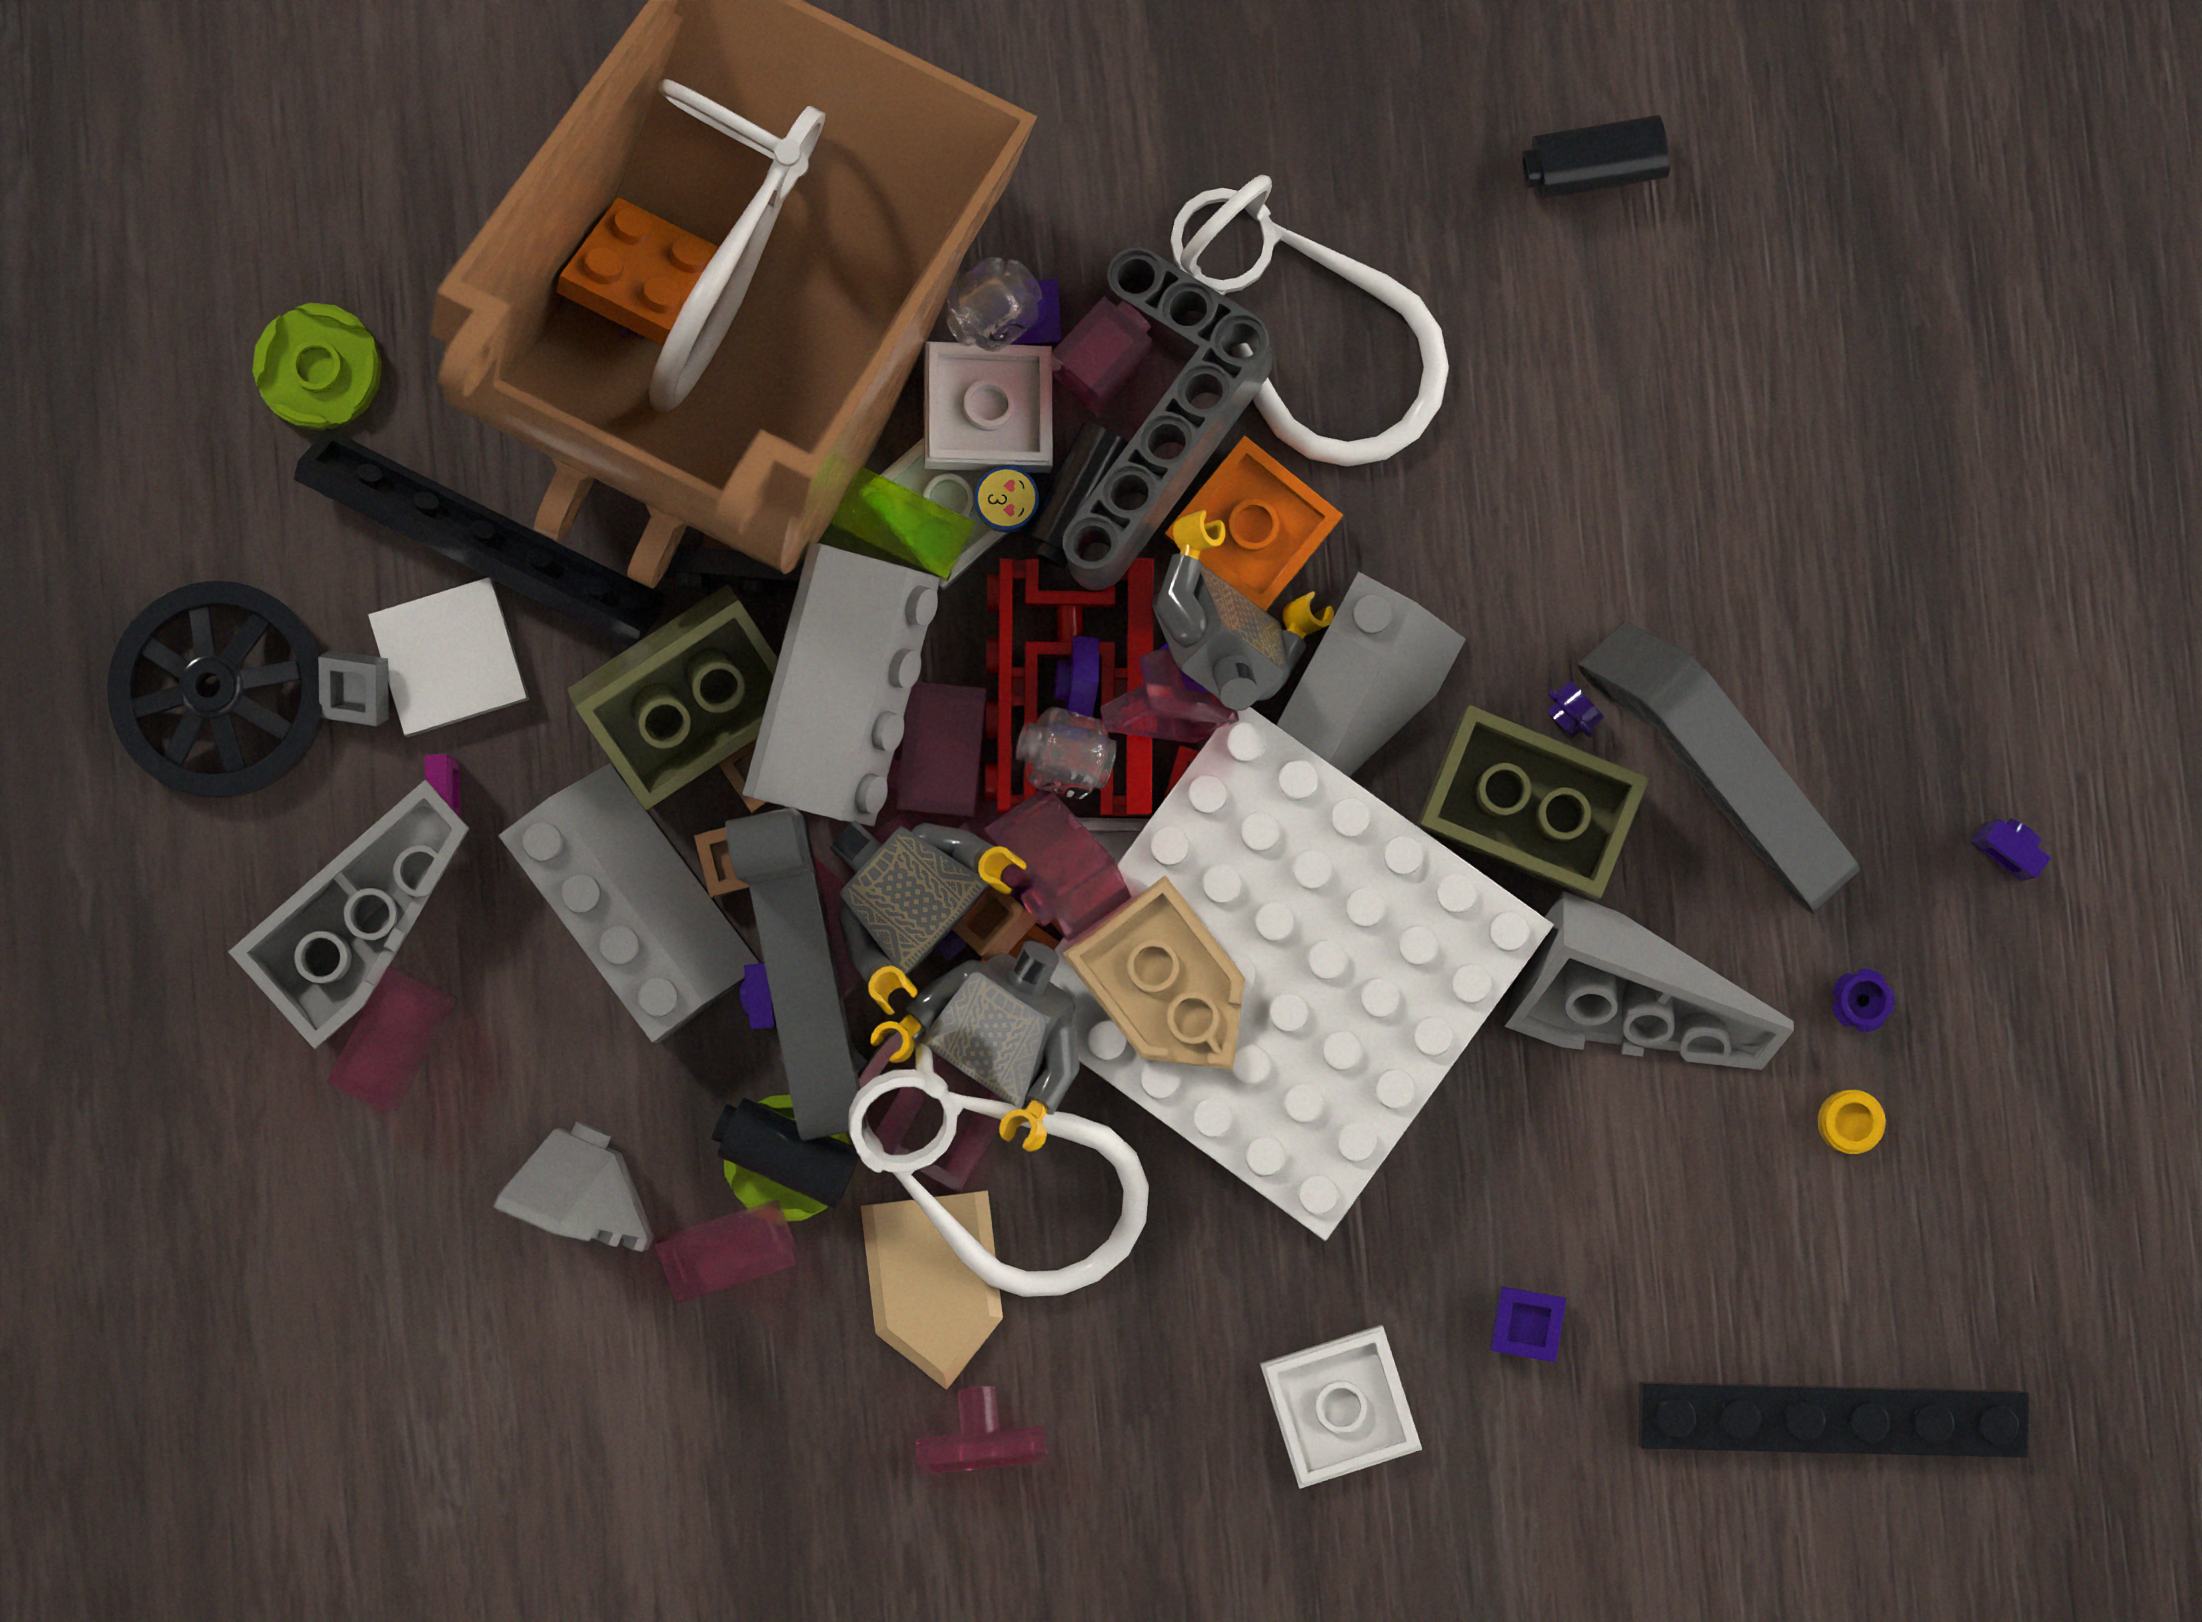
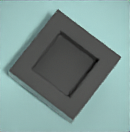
[318,650,389,726]

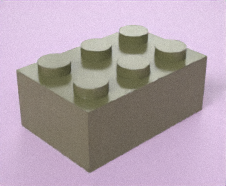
[567,584,778,811]
[1416,705,1649,901]

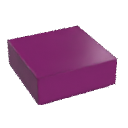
[425,754,461,818]

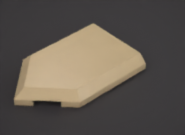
[1062,875,1245,1070]
[861,1190,1003,1390]

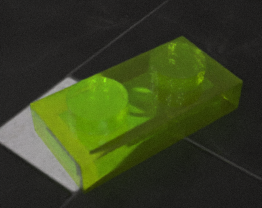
[832,466,976,582]

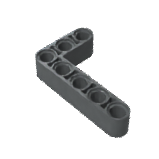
[1063,248,1272,590]
[1577,621,1860,914]
[725,808,867,1141]

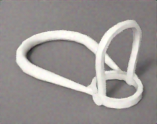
[648,79,826,413]
[1171,175,1449,467]
[848,1030,1149,1297]

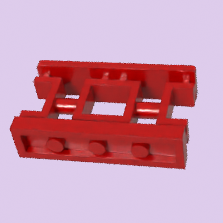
[985,558,1154,818]

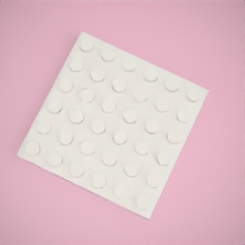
[1050,707,1554,1241]

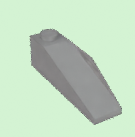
[1276,572,1466,777]
[228,780,469,1049]
[1504,891,1794,1070]
[494,1121,654,1252]

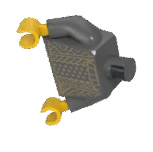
[1151,510,1334,711]
[830,820,1026,1015]
[871,941,1079,1152]

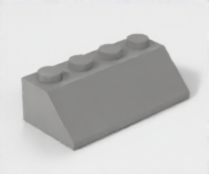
[743,541,941,826]
[498,763,760,1043]

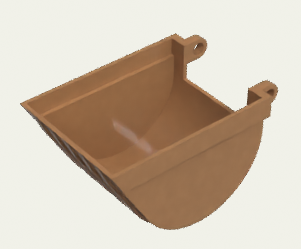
[430,0,1037,589]

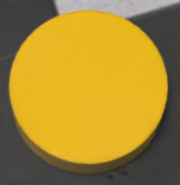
[1818,1090,1886,1154]

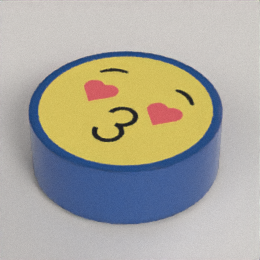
[975,466,1039,533]

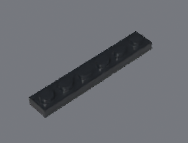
[293,428,666,647]
[1638,1382,2029,1458]

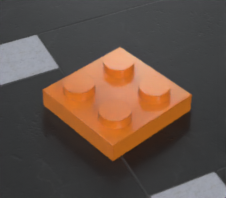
[556,197,720,346]
[1164,435,1343,612]

